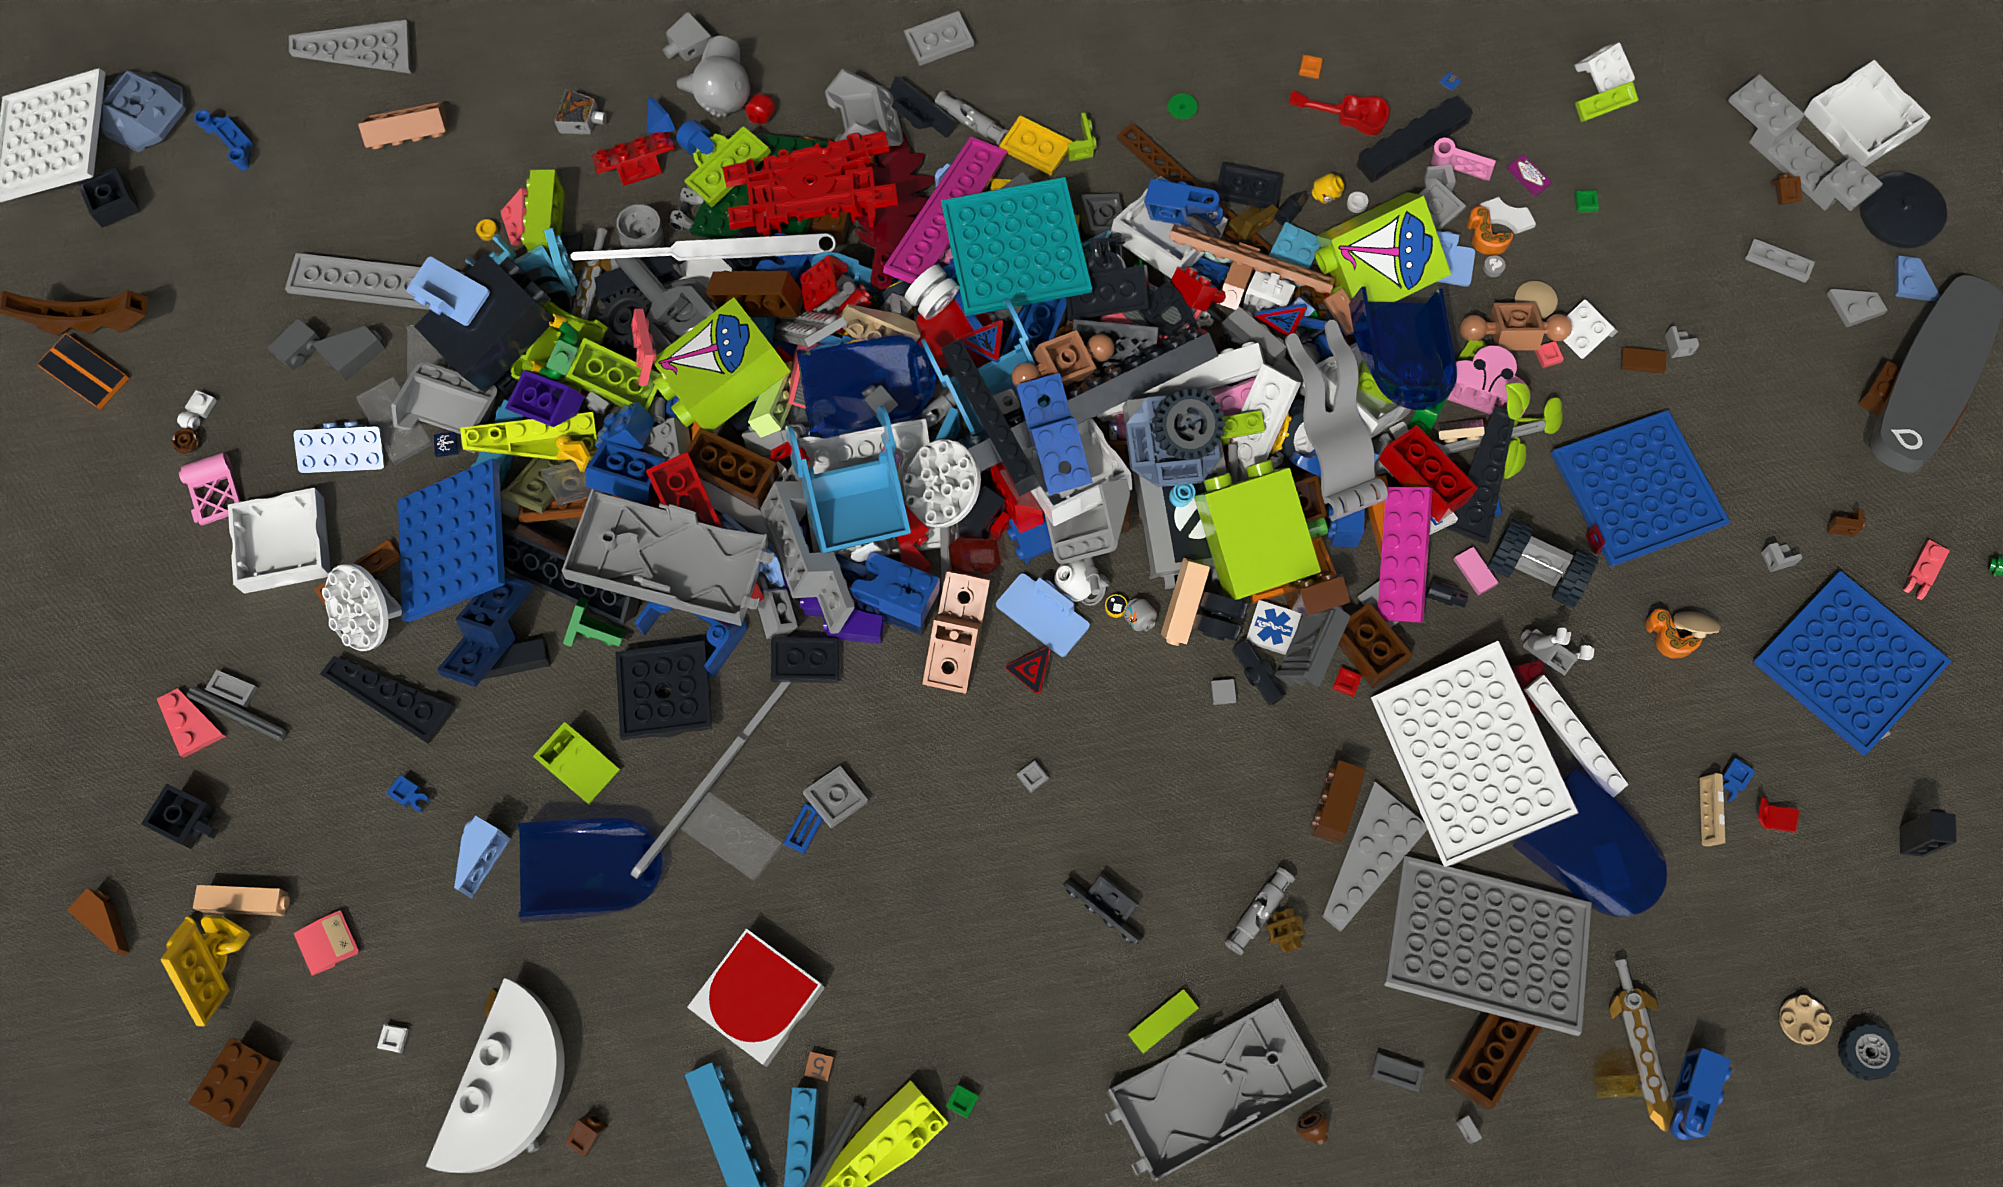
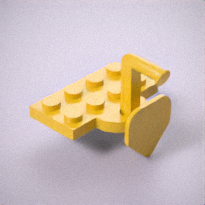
[161,915,250,1026]

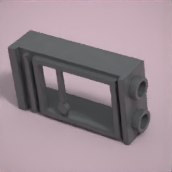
[1275,606,1351,687]

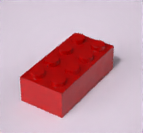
[1378,425,1478,523]
[646,452,723,529]

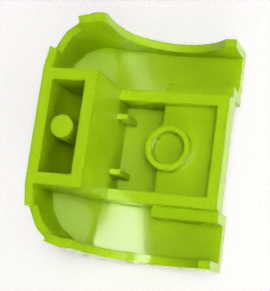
[511,302,608,393]

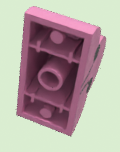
[1441,346,1530,424]

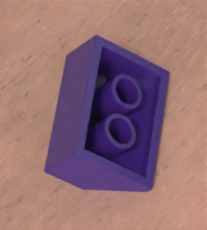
[505,370,585,427]

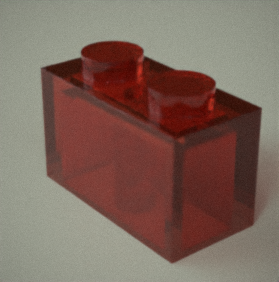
[948,538,1001,574]

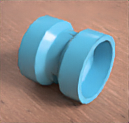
[1169,484,1195,508]

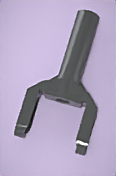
[615,247,716,350]

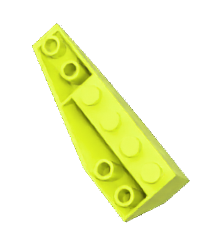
[460,412,598,460]
[820,1080,948,1187]

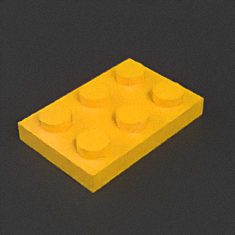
[999,115,1072,176]

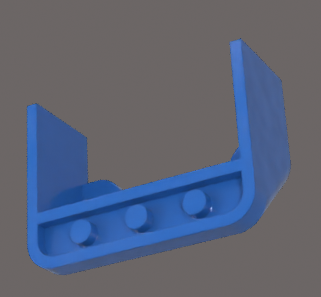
[634,601,747,678]

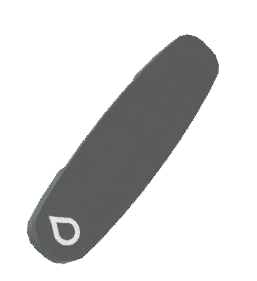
[1870,275,2003,473]

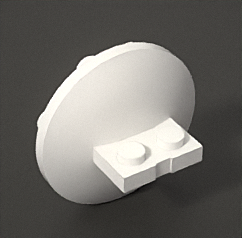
[903,440,981,528]
[322,563,402,651]

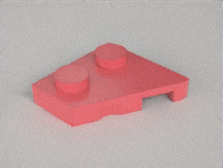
[500,188,528,246]

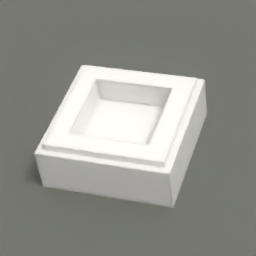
[377,1024,409,1053]

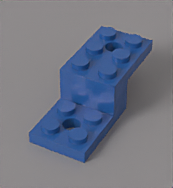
[1016,373,1093,495]

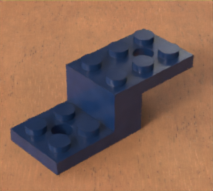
[835,554,926,636]
[437,575,533,687]

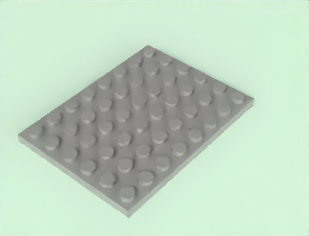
[1384,856,1591,1036]

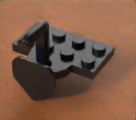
[1066,234,1151,321]

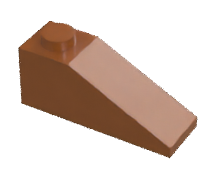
[67,888,129,956]

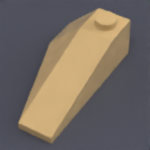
[839,304,920,368]

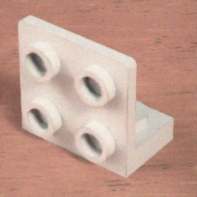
[1575,42,1635,93]
[1563,299,1618,359]

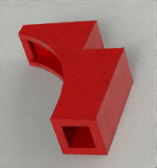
[897,504,931,574]

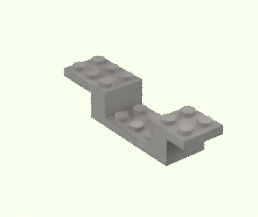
[1728,74,1883,211]
[761,464,855,634]

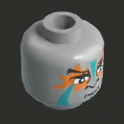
[1124,598,1157,631]

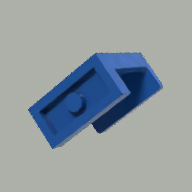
[1007,514,1053,565]

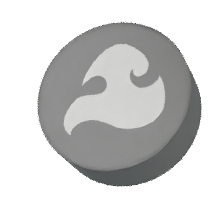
[1483,255,1506,277]

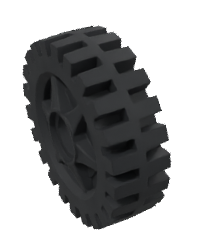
[597,289,652,353]

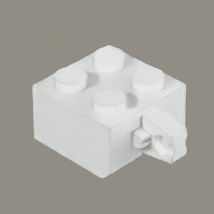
[1243,271,1296,317]

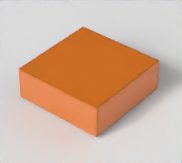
[1299,55,1323,79]

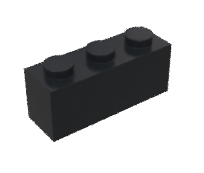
[1899,809,1957,857]

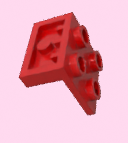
[799,255,848,312]

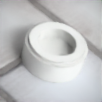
[1347,191,1369,213]

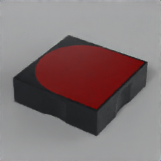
[906,298,999,380]

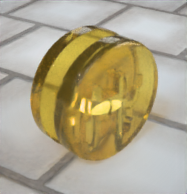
[1593,1074,1643,1099]

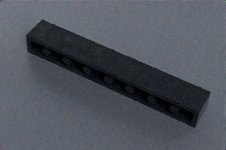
[941,339,1040,497]

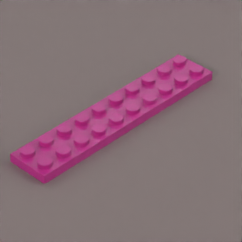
[883,136,1007,284]

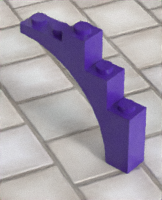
[781,524,884,644]

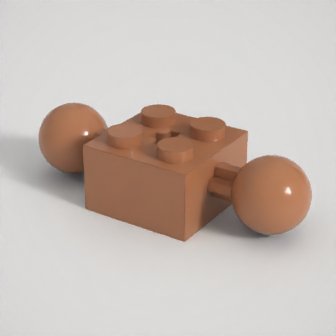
[1460,303,1573,351]
[1012,330,1114,388]

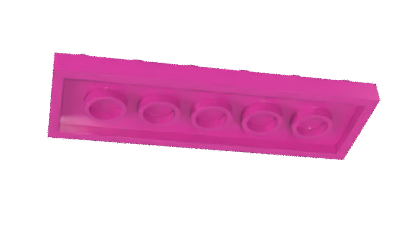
[1377,487,1432,623]

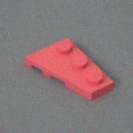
[631,309,656,386]
[157,688,226,758]

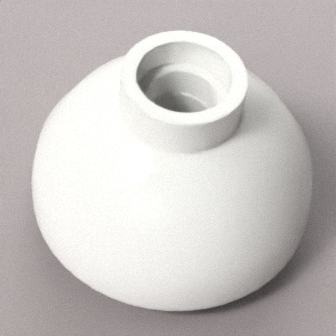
[1054,559,1091,602]

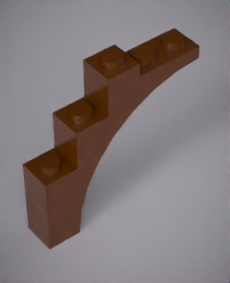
[0,290,148,336]

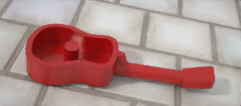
[1289,91,1389,136]

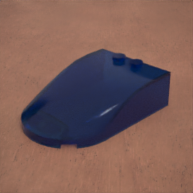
[1349,287,1457,410]
[796,335,936,439]
[1513,768,1667,917]
[518,818,662,923]

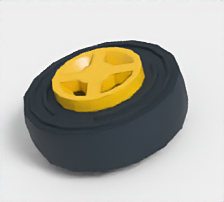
[879,281,912,305]

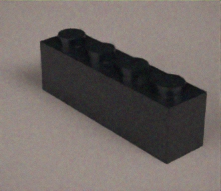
[594,256,683,303]

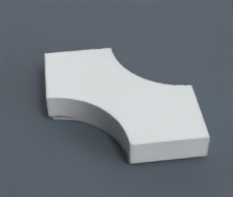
[1479,197,1536,234]

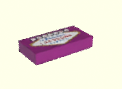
[1507,154,1552,197]

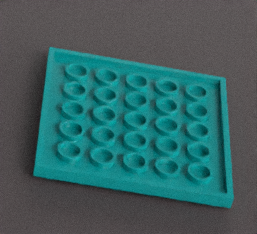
[941,177,1092,316]

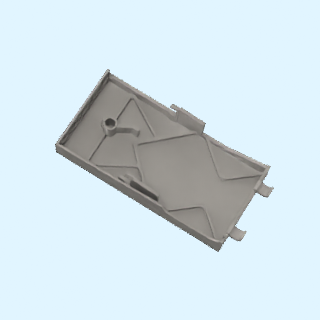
[562,489,774,626]

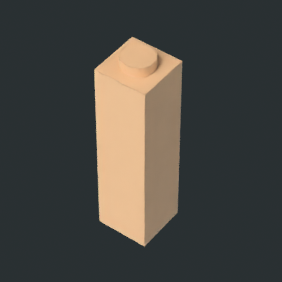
[1161,558,1210,646]
[193,885,290,916]

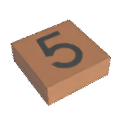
[804,1052,834,1082]

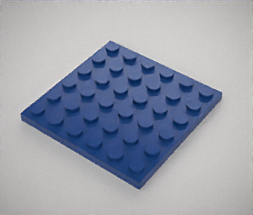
[1551,410,1730,568]
[398,459,505,623]
[1753,571,1952,756]

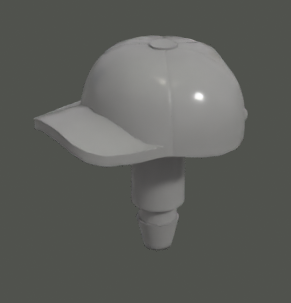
[676,36,750,117]

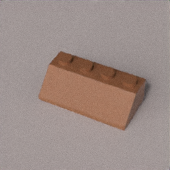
[358,101,448,150]

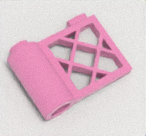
[1431,138,1496,181]
[179,452,241,525]

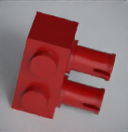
[1170,266,1226,311]

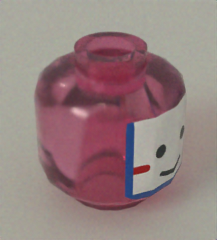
[1109,414,1127,441]

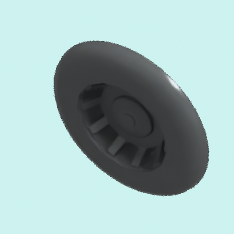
[662,279,712,336]

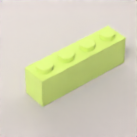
[748,361,793,438]

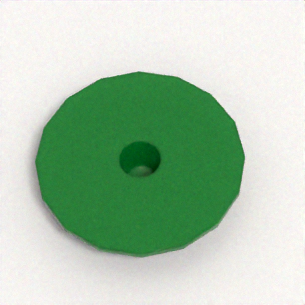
[1167,93,1198,120]

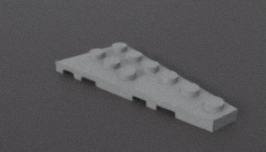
[289,20,411,74]
[1322,782,1428,932]

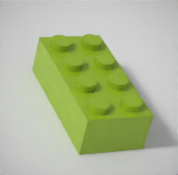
[522,170,565,263]
[564,338,661,411]

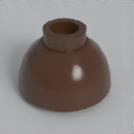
[1296,1111,1329,1145]

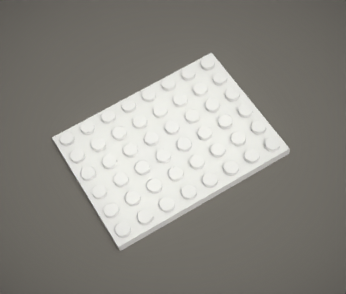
[1371,641,1579,867]

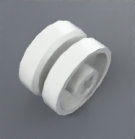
[905,265,959,320]

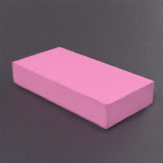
[1453,547,1498,596]

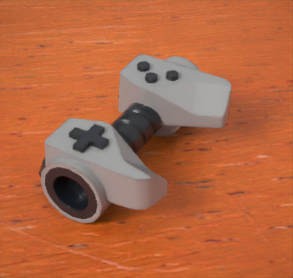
[668,186,704,230]

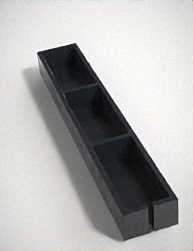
[962,326,1218,472]

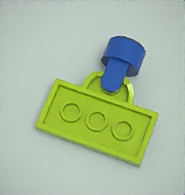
[676,120,771,207]

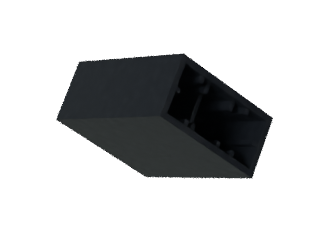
[414,253,555,393]

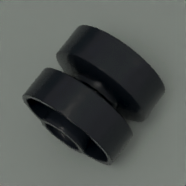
[519,267,572,312]
[1192,592,1247,641]

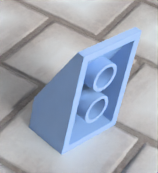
[454,816,511,899]

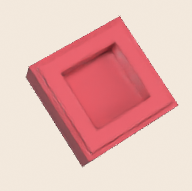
[1534,341,1564,368]

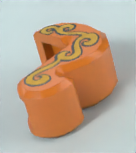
[1467,206,1513,255]
[1645,608,1703,659]

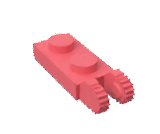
[1903,540,1950,600]

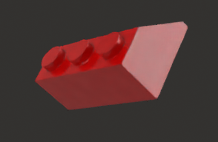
[990,462,1045,533]

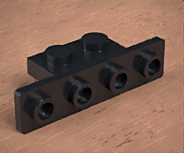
[889,76,956,137]
[1063,874,1144,944]

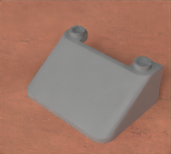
[825,69,903,146]
[391,362,497,453]
[1045,479,1130,564]

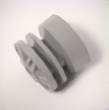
[616,204,664,249]

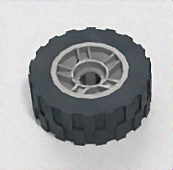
[1838,1024,1900,1081]

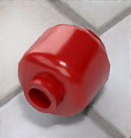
[745,94,775,124]

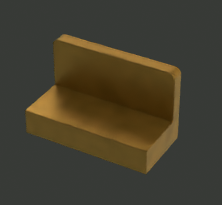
[1229,204,1279,240]

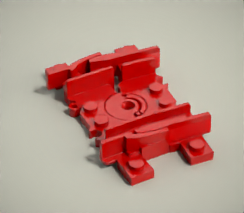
[722,131,898,236]

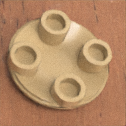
[1515,281,1558,320]
[1673,611,1721,638]
[1779,995,1832,1045]

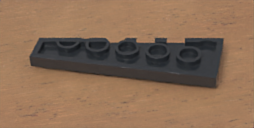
[1446,407,1515,545]
[320,656,455,744]

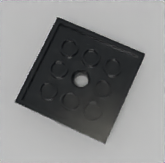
[615,641,713,740]

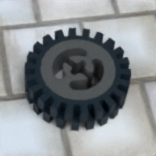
[1152,389,1225,460]

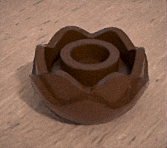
[171,428,199,454]

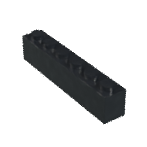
[1357,96,1473,183]

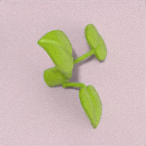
[1504,382,1563,479]

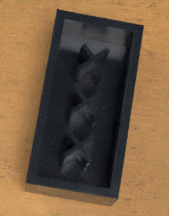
[1073,318,1163,366]

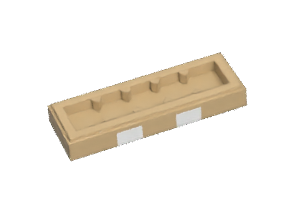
[1699,773,1725,847]

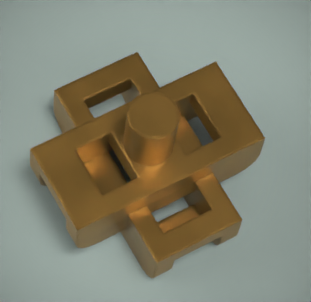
[1265,908,1305,952]

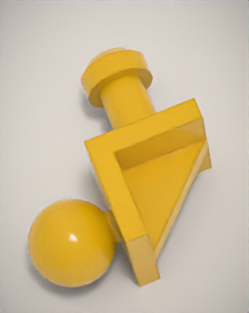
[556,435,598,472]

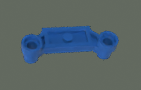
[194,110,253,171]

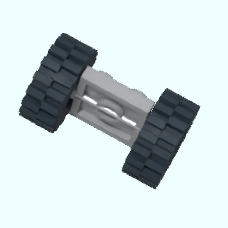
[1487,518,1599,608]

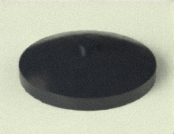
[1859,172,1947,248]

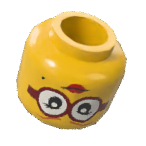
[1312,173,1344,204]

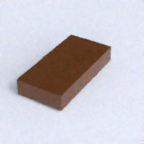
[1621,347,1666,374]

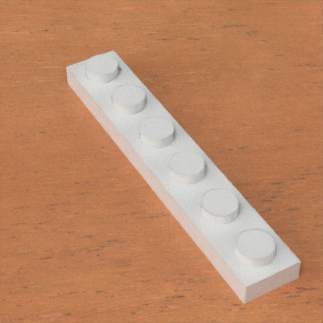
[1523,675,1628,799]

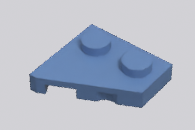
[1895,256,1940,302]

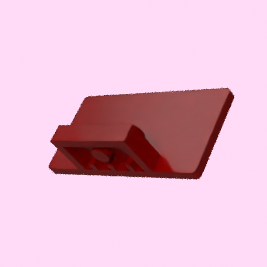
[591,132,675,186]

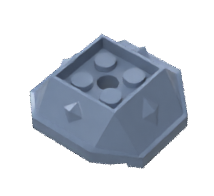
[100,71,186,152]
[1125,396,1220,487]

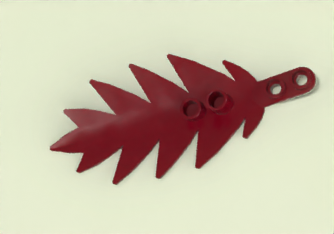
[855,132,935,291]

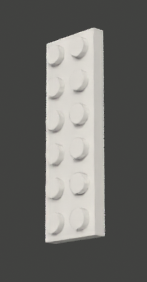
[1227,363,1301,482]

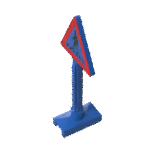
[935,258,1003,363]
[1256,303,1382,356]

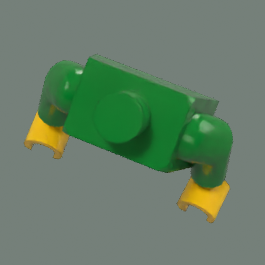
[527,314,582,382]

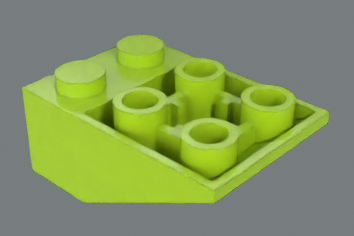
[533,722,620,805]

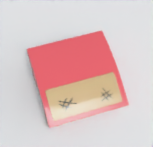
[294,910,359,976]

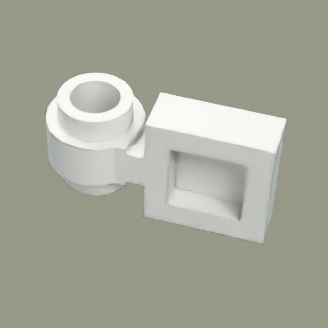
[177,390,217,430]

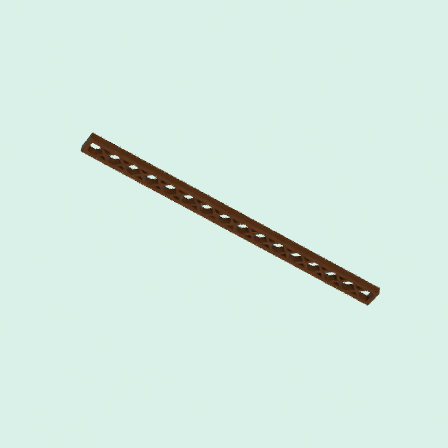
[1117,123,1364,346]

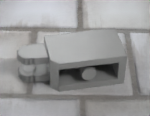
[742,420,806,456]
[756,577,798,639]

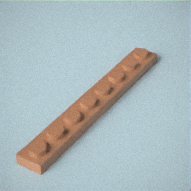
[1169,224,1335,293]

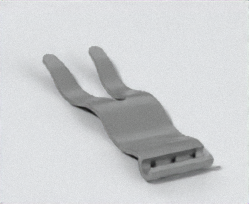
[1285,320,1388,521]

